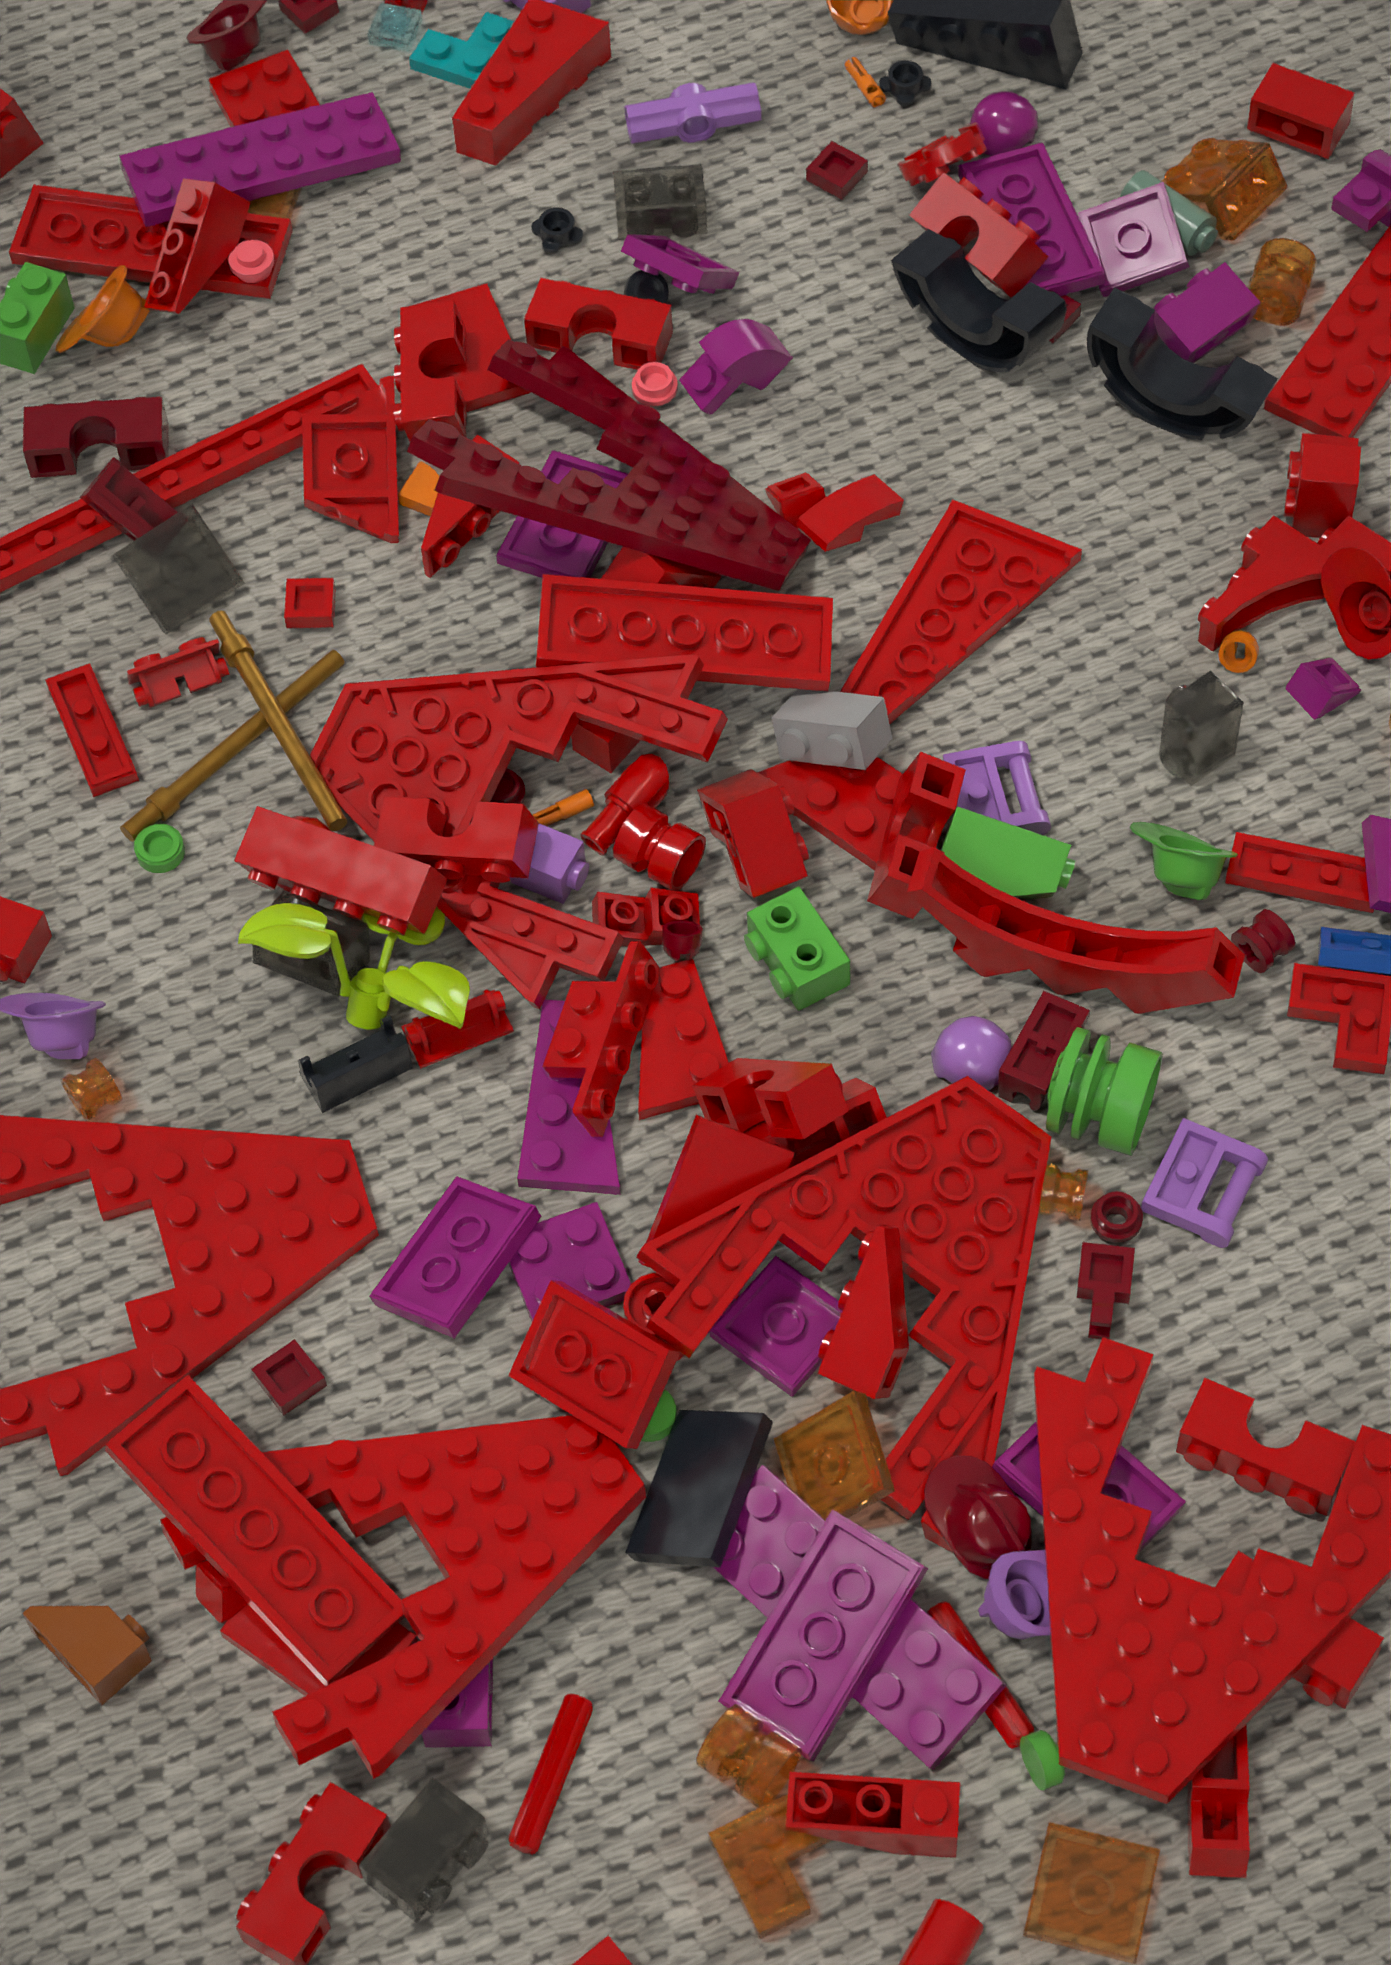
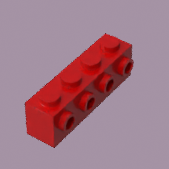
[234,806,447,936]

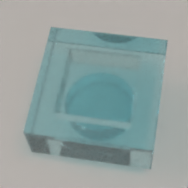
[367,3,423,52]

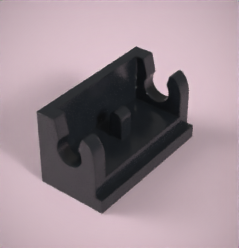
[298,1015,413,1113]

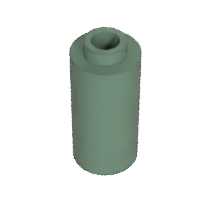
[1120,170,1218,256]

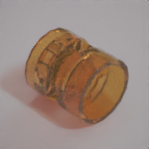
[1247,238,1317,326]
[696,1704,802,1810]

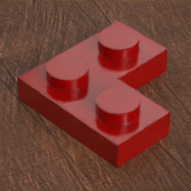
[1287,963,1391,1075]

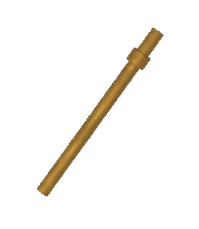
[209,611,347,831]
[120,650,345,842]

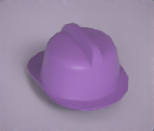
[0,993,106,1059]
[978,1550,1050,1640]

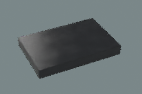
[625,1410,773,1568]

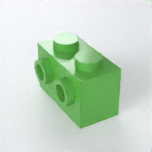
[0,262,75,374]
[744,886,850,1011]

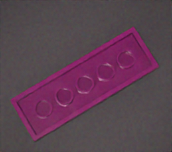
[119,92,401,227]
[713,1464,1007,1770]

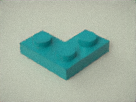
[409,12,514,89]

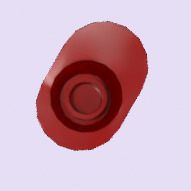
[1321,546,1391,659]

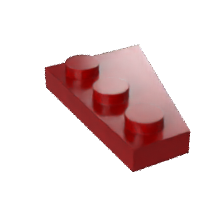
[638,959,729,1120]

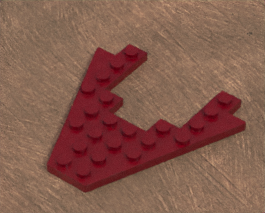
[407,339,811,591]

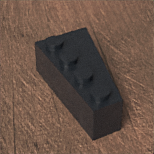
[888,0,1083,90]

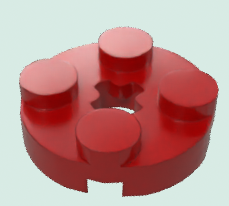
[897,123,987,186]

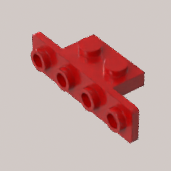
[542,941,659,1137]

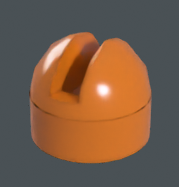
[1218,631,1259,673]

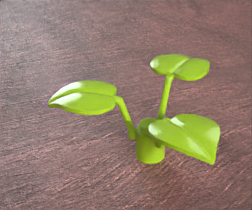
[238,903,470,1030]

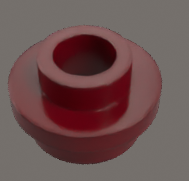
[1090,1191,1143,1243]

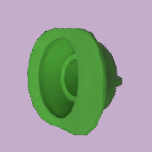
[1130,822,1238,900]

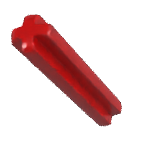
[927,1601,1034,1749]
[509,1693,593,1854]

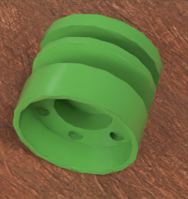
[1046,1027,1163,1156]

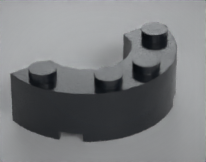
[891,229,1067,373]
[1087,287,1278,440]

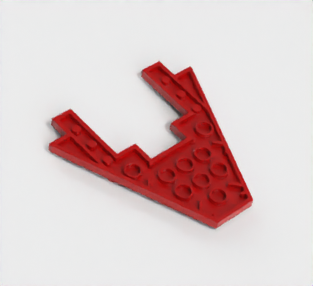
[310,654,728,1009]
[636,1076,1052,1520]
[0,1115,379,1477]
[1034,1337,1391,1804]
[160,1415,646,1779]

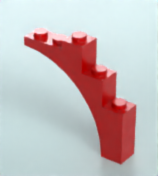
[1198,515,1391,651]
[906,847,1245,1014]

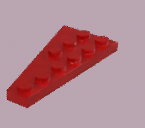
[840,500,1082,724]

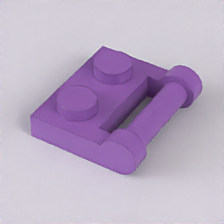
[943,741,1051,835]
[1141,1118,1268,1248]

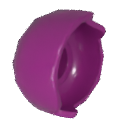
[970,91,1038,156]

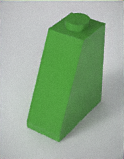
[941,806,1075,900]

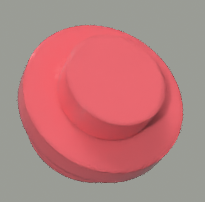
[228,240,274,283]
[632,362,678,406]

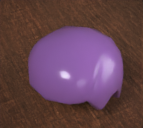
[931,1016,1012,1091]

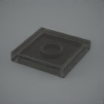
[112,503,245,635]

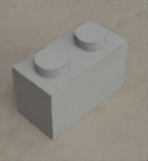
[771,689,892,770]

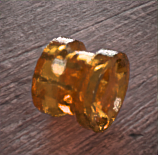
[60,1057,123,1121]
[1039,1163,1089,1221]

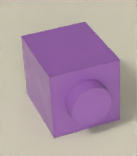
[510,823,589,904]

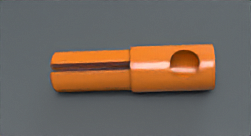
[845,57,886,108]
[532,789,594,826]

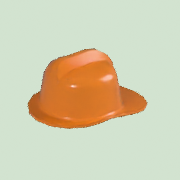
[56,265,150,353]

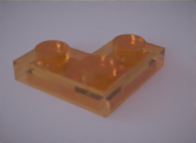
[708,1794,833,1940]

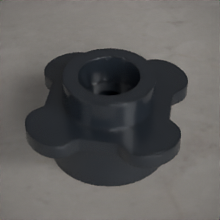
[879,60,932,105]
[531,207,583,253]

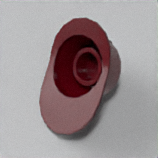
[187,0,267,71]
[924,1456,1032,1579]

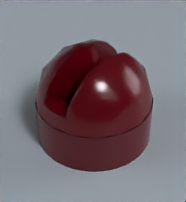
[662,920,703,961]

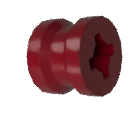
[1231,909,1296,973]

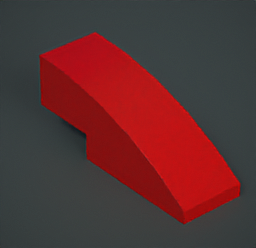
[1188,1723,1250,1878]

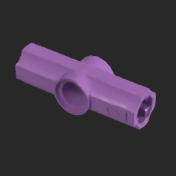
[624,83,761,144]

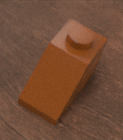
[22,1606,152,1705]

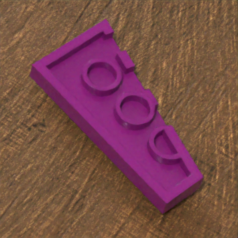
[517,999,621,1195]

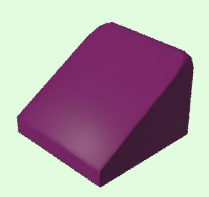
[1286,658,1361,720]

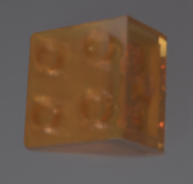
[1161,138,1288,241]

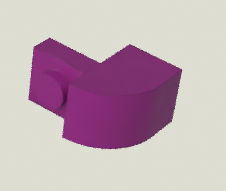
[1331,149,1391,232]
[679,319,793,415]

